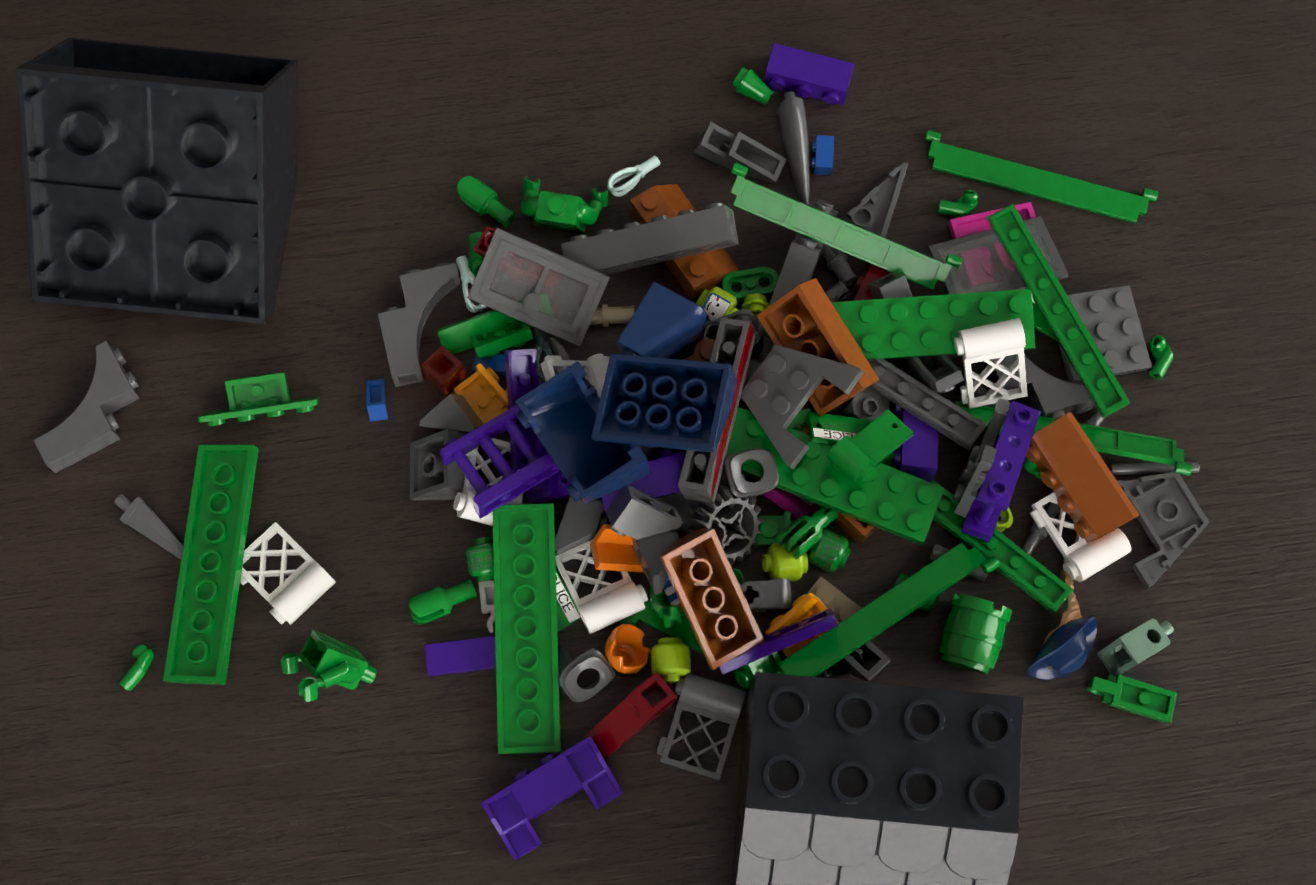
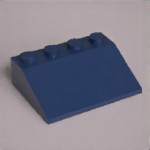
[591,354,737,453]

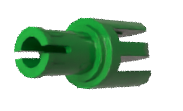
[457,176,516,228]
[776,506,838,560]
[409,579,477,625]

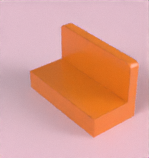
[590,524,644,572]

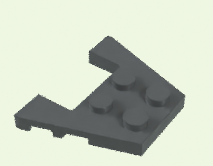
[741,345,864,470]
[952,398,1010,518]
[1117,472,1210,590]

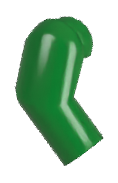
[937,190,978,217]
[1149,335,1173,380]
[119,644,154,691]

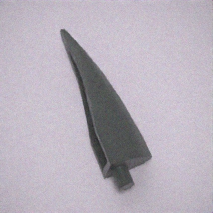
[777,91,810,205]

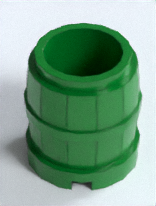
[939,593,1012,675]

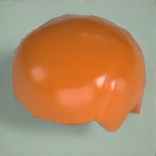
[604,624,650,674]

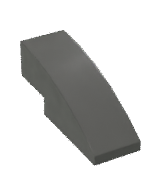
[693,122,786,184]

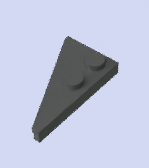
[843,162,908,238]

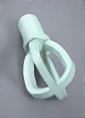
[607,155,661,197]
[456,256,486,313]

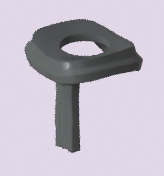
[724,448,779,498]
[558,645,615,702]

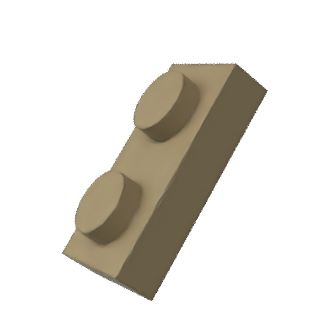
[806,577,862,623]

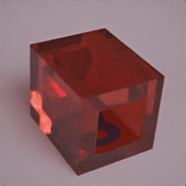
[421,345,466,396]

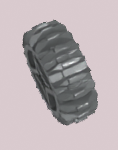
[685,485,764,566]

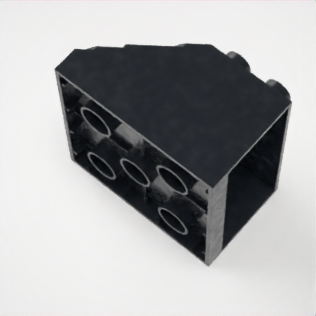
[16,37,298,324]
[731,672,1024,885]

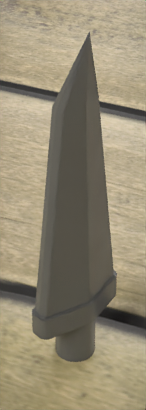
[114,494,184,560]

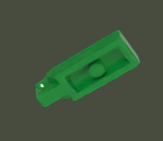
[1087,674,1177,724]

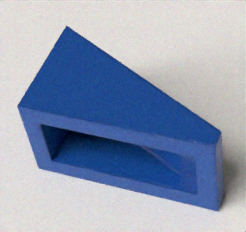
[472,354,506,379]
[366,379,388,422]

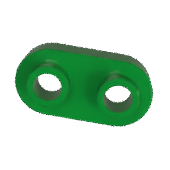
[722,267,779,302]

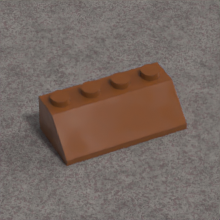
[630,184,740,301]
[757,278,880,417]
[1026,411,1139,543]
[660,529,764,670]

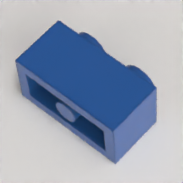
[811,135,834,175]

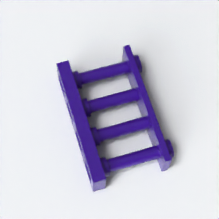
[961,401,1041,542]
[440,405,560,519]

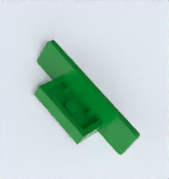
[437,292,554,358]
[198,371,320,426]

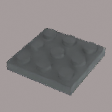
[1059,285,1152,383]

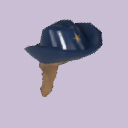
[1028,570,1097,681]

